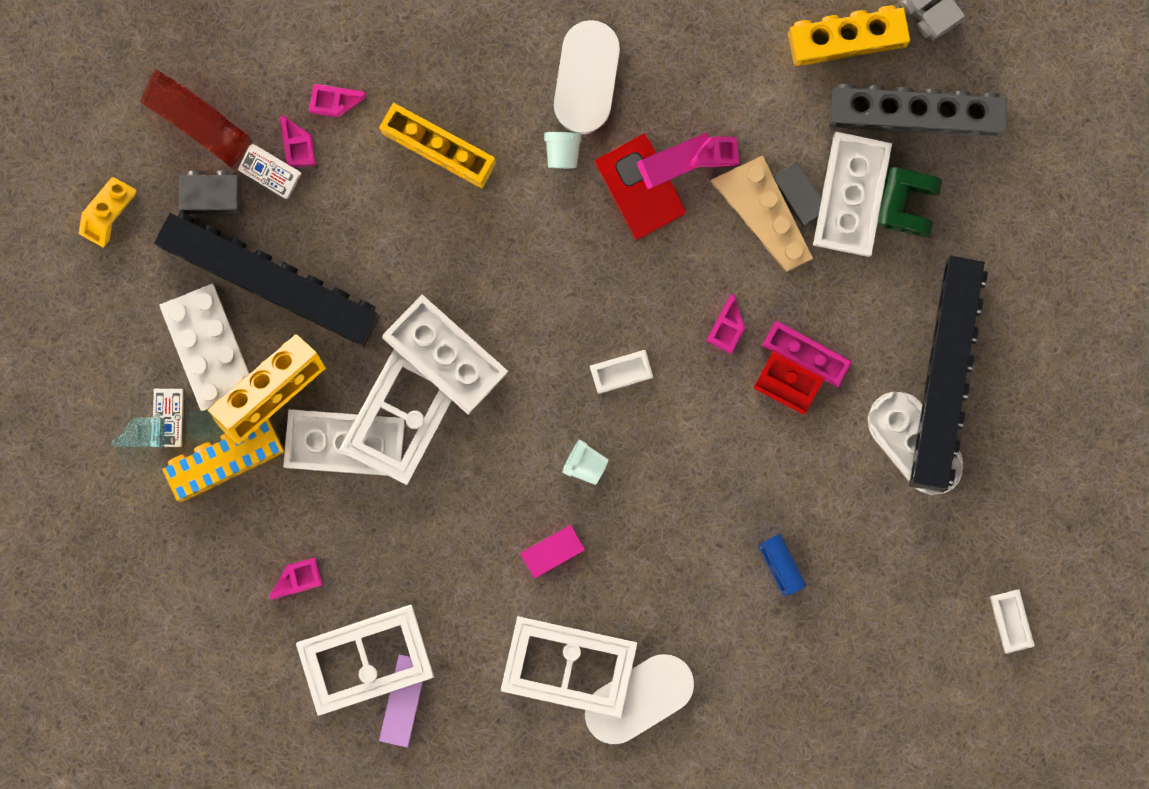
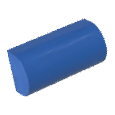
[758,533,807,596]

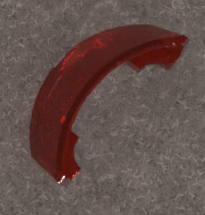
[140,69,252,168]

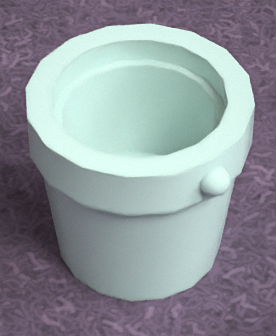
[544,132,582,169]
[562,440,609,485]

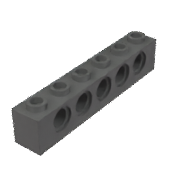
[829,84,1007,138]

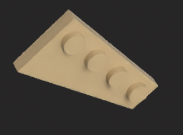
[710,156,813,272]

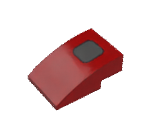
[594,133,686,241]

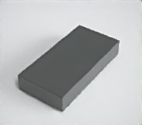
[773,162,822,226]

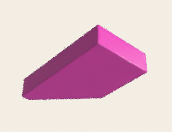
[309,84,366,118]
[279,115,317,168]
[690,137,740,167]
[706,294,745,355]
[269,557,323,600]

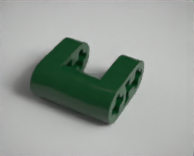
[877,167,942,237]

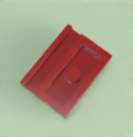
[753,350,825,415]

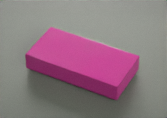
[520,525,585,579]

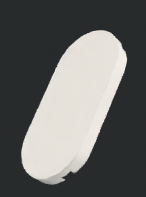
[554,20,620,135]
[868,392,963,495]
[585,654,694,744]

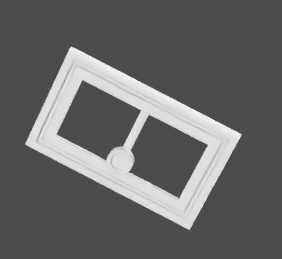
[339,349,452,485]
[296,604,435,716]
[501,616,637,718]

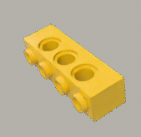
[788,5,910,67]
[379,102,496,189]
[208,335,326,445]

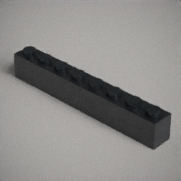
[154,212,380,347]
[909,255,988,493]

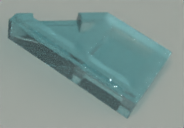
[187,411,225,442]
[111,418,165,447]

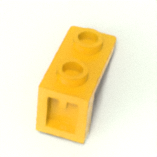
[79,177,136,248]

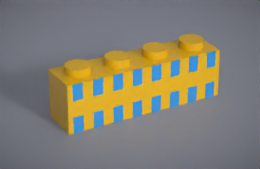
[162,418,285,502]

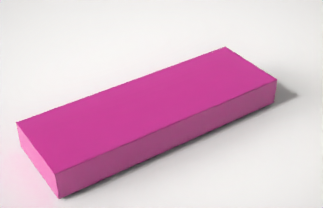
[636,132,709,189]
[761,321,852,388]

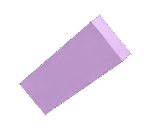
[379,654,423,748]

